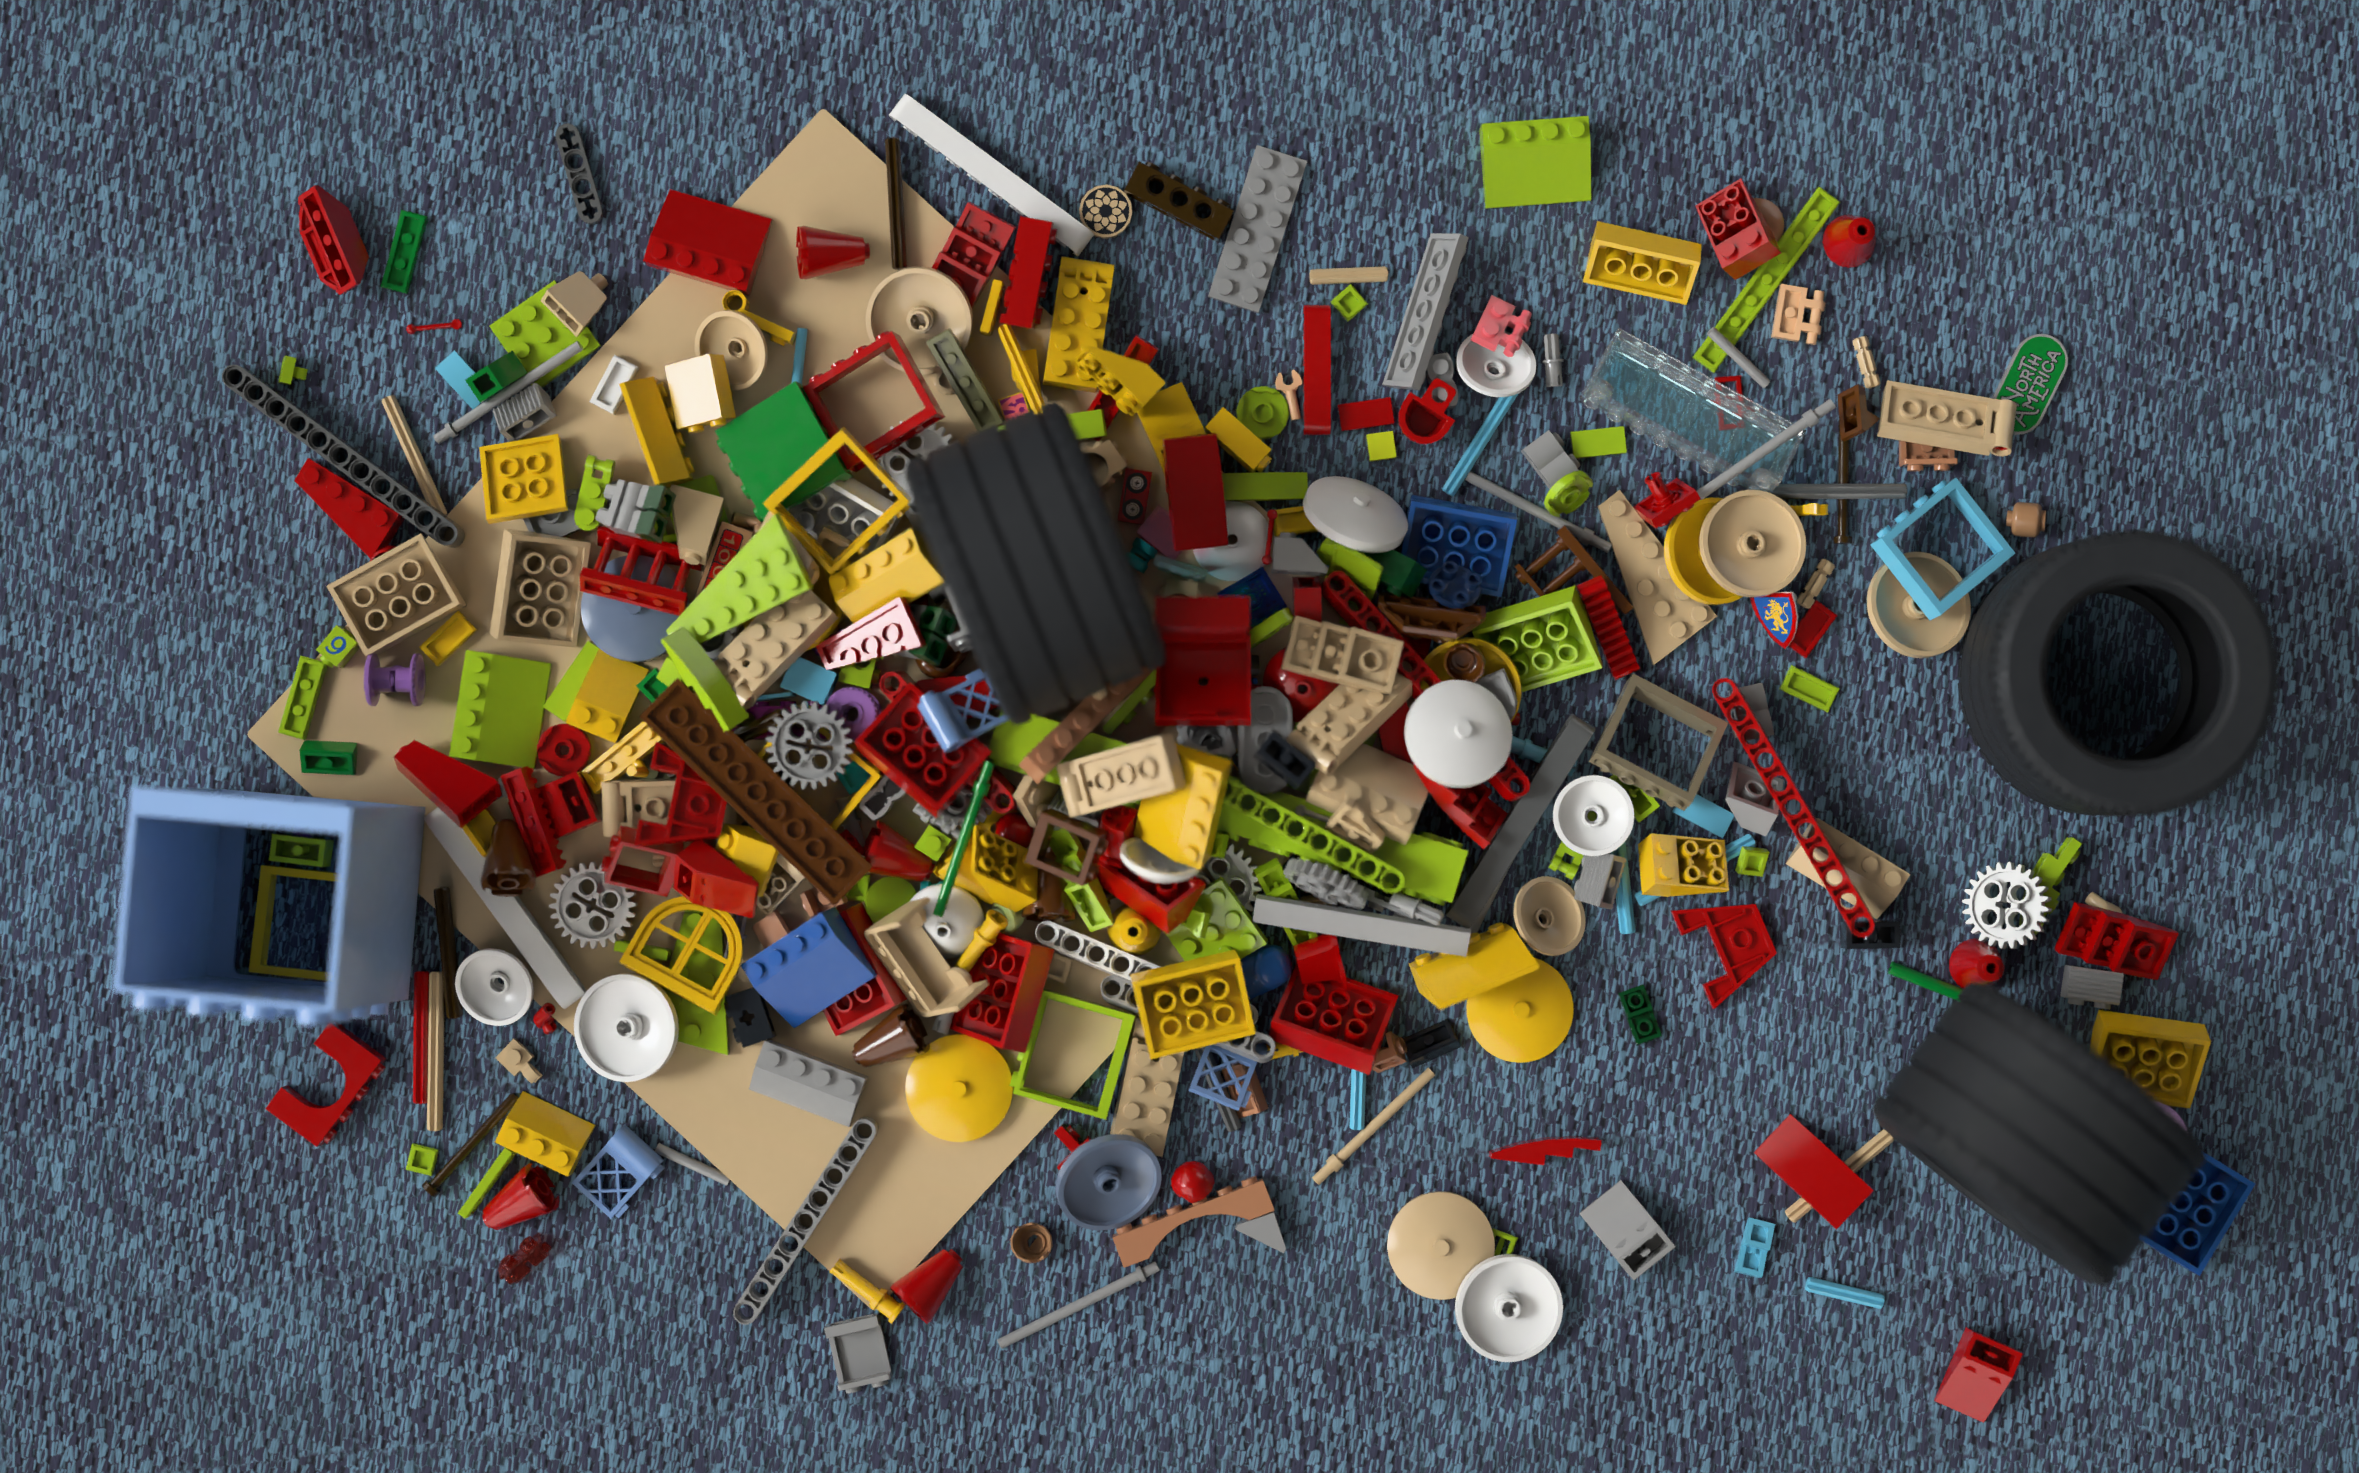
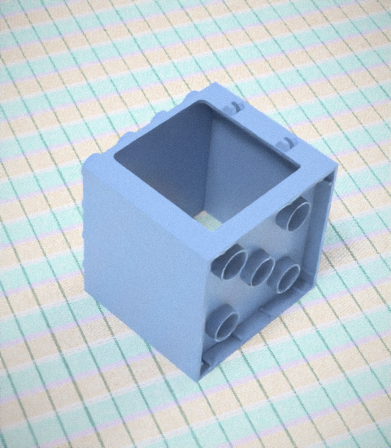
[113,787,425,1025]

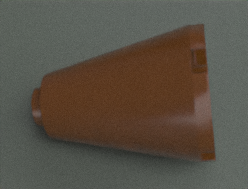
[481,819,536,897]
[1022,848,1076,923]
[852,1004,930,1067]

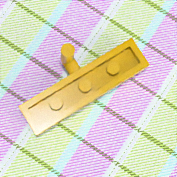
[581,721,664,794]

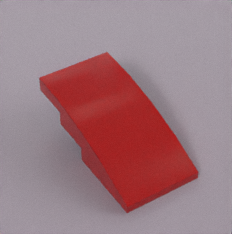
[932,202,1016,309]
[1162,433,1228,551]
[1413,764,1508,849]
[2054,902,2179,980]
[1753,1114,1874,1230]

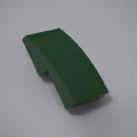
[1618,985,1662,1046]

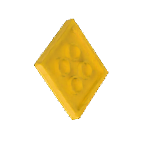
[479,434,568,524]

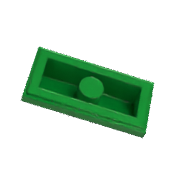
[299,740,357,775]

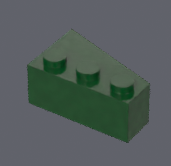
[1356,550,1427,598]

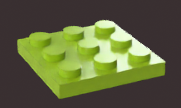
[489,280,601,388]
[1163,876,1268,961]

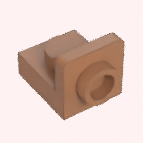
[800,887,848,918]
[1372,1031,1407,1073]

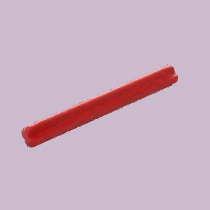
[413,971,430,1104]

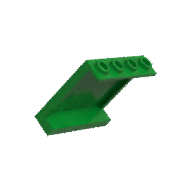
[715,381,853,522]

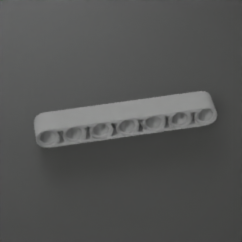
[1100,975,1275,1063]

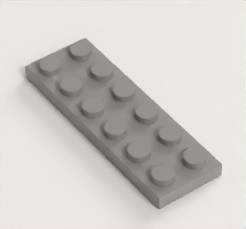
[1208,145,1307,314]
[1382,233,1469,391]

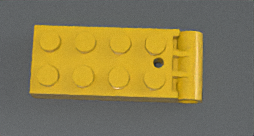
[1042,256,1114,393]

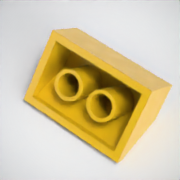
[495,1091,596,1177]

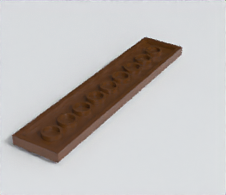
[639,678,872,906]

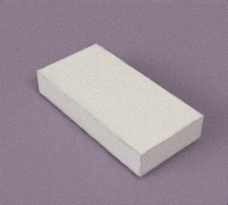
[590,355,639,415]

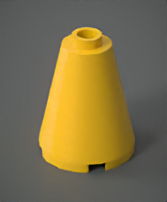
[933,835,994,905]
[1107,904,1161,956]

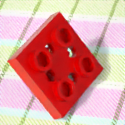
[1633,472,1701,528]

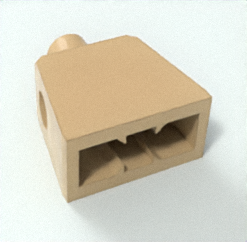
[541,271,608,337]

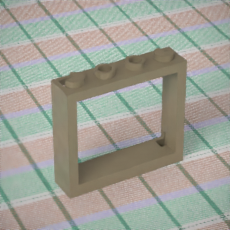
[1589,673,1728,811]

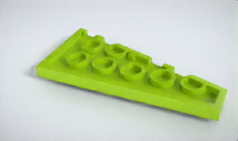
[666,513,814,644]
[663,910,729,1055]

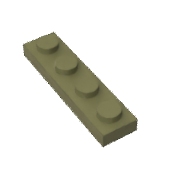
[926,328,1004,431]

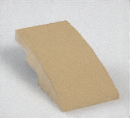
[1281,616,1404,694]

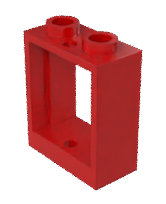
[601,825,683,897]

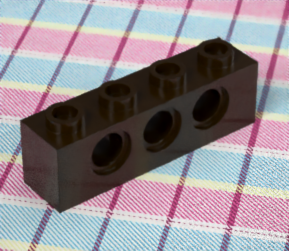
[1124,161,1234,243]

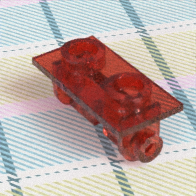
[498,1232,552,1285]

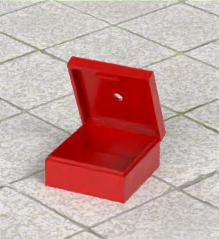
[1155,596,1251,726]

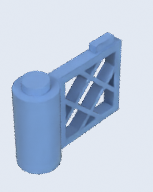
[917,669,1009,753]
[1188,1037,1268,1111]
[572,1124,664,1219]

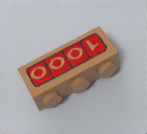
[694,521,753,598]

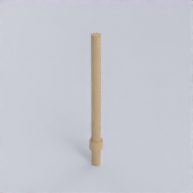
[1312,1068,1435,1185]

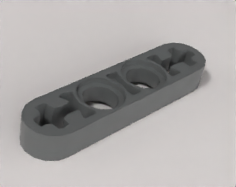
[555,123,604,225]

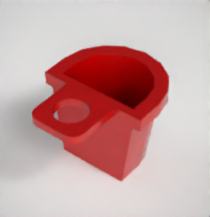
[1398,378,1456,444]
[1099,805,1139,869]
[1293,934,1348,990]

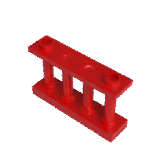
[579,526,703,616]

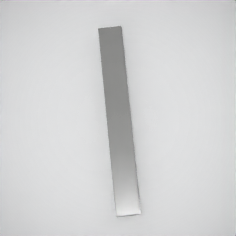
[1253,894,1471,957]

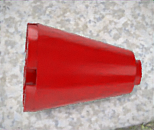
[1822,215,1876,268]
[796,226,870,280]
[860,820,935,882]
[1949,939,2004,989]
[482,1163,560,1230]
[890,1249,963,1324]

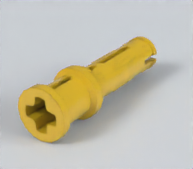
[952,910,1008,972]
[830,1259,906,1324]

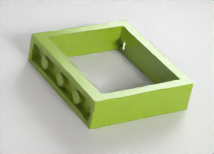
[1010,989,1135,1120]

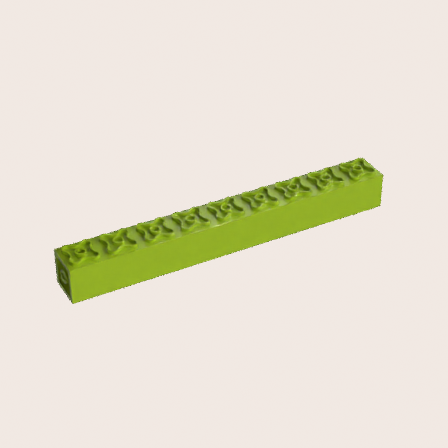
[989,709,1468,906]

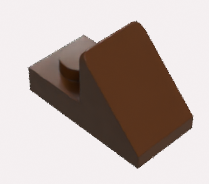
[1837,384,1880,442]

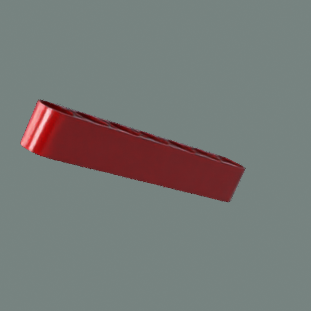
[879,670,1018,814]

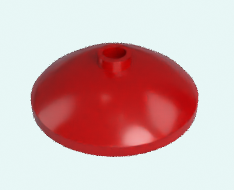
[1263,647,1340,722]

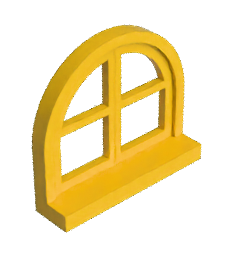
[619,896,743,1016]

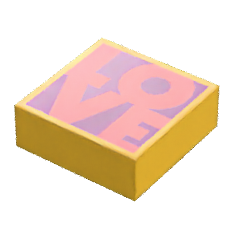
[998,391,1029,420]

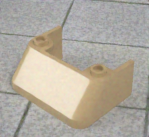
[864,897,989,1017]

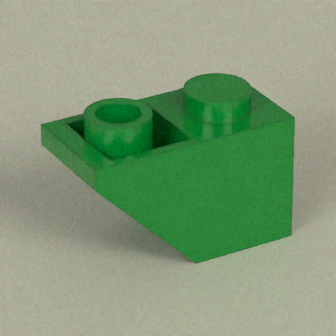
[465,350,528,403]

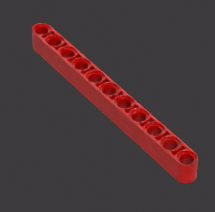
[1321,571,1530,801]
[1712,678,1875,937]

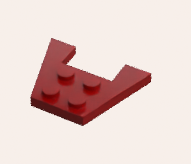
[633,741,727,847]
[1670,904,1777,1009]

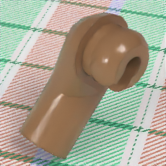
[731,512,763,536]

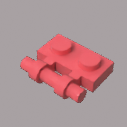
[1471,295,1532,357]

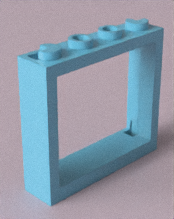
[1870,478,2015,620]

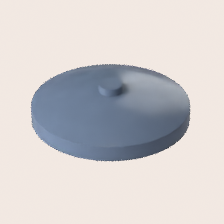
[581,555,689,662]
[1055,1134,1162,1230]

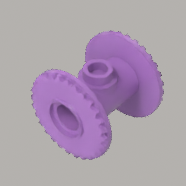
[364,653,426,706]
[826,687,882,741]

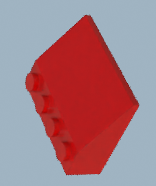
[643,189,772,296]
[856,682,992,819]
[823,902,907,1036]
[950,932,1055,1053]
[1269,964,1399,1075]

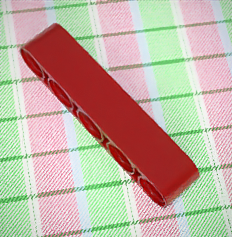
[1303,305,1331,435]

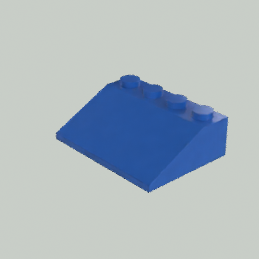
[1400,495,1517,597]
[741,907,877,1028]
[2140,1153,2255,1276]

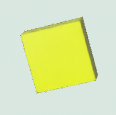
[1366,431,1396,461]

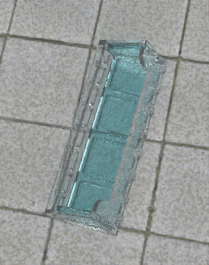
[1578,327,1807,493]

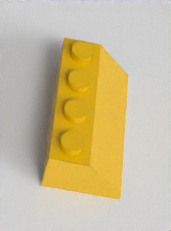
[1583,221,1702,305]
[619,376,695,488]
[828,528,945,623]

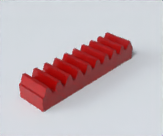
[1576,575,1640,680]
[500,766,567,877]

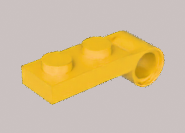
[722,290,796,347]

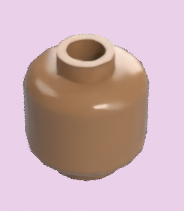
[2006,502,2046,538]

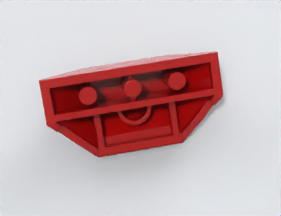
[298,185,369,295]

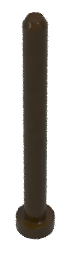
[1833,422,1852,544]
[422,1093,519,1197]

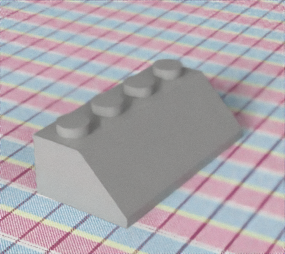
[749,1039,868,1127]

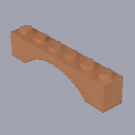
[1019,666,1153,784]
[1112,1176,1275,1268]

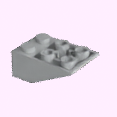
[1579,1180,1675,1281]

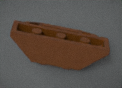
[1378,591,1486,643]

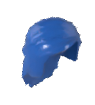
[1240,944,1292,1000]

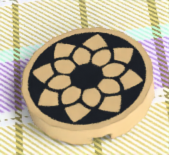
[1079,185,1132,239]

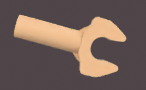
[1275,370,1302,421]

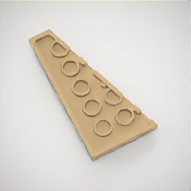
[1598,490,1717,665]

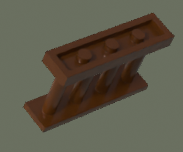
[1515,525,1633,630]

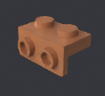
[1899,440,1958,472]

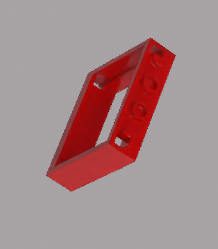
[803,331,945,473]

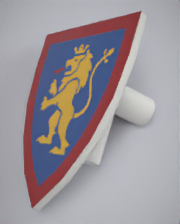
[1750,592,1798,649]

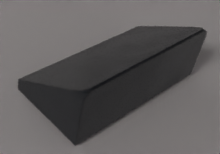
[1403,1019,1461,1069]

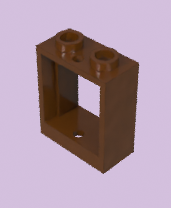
[1025,808,1108,886]

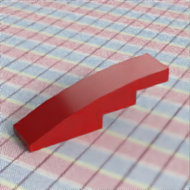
[1087,335,1159,441]
[1489,1136,1602,1165]

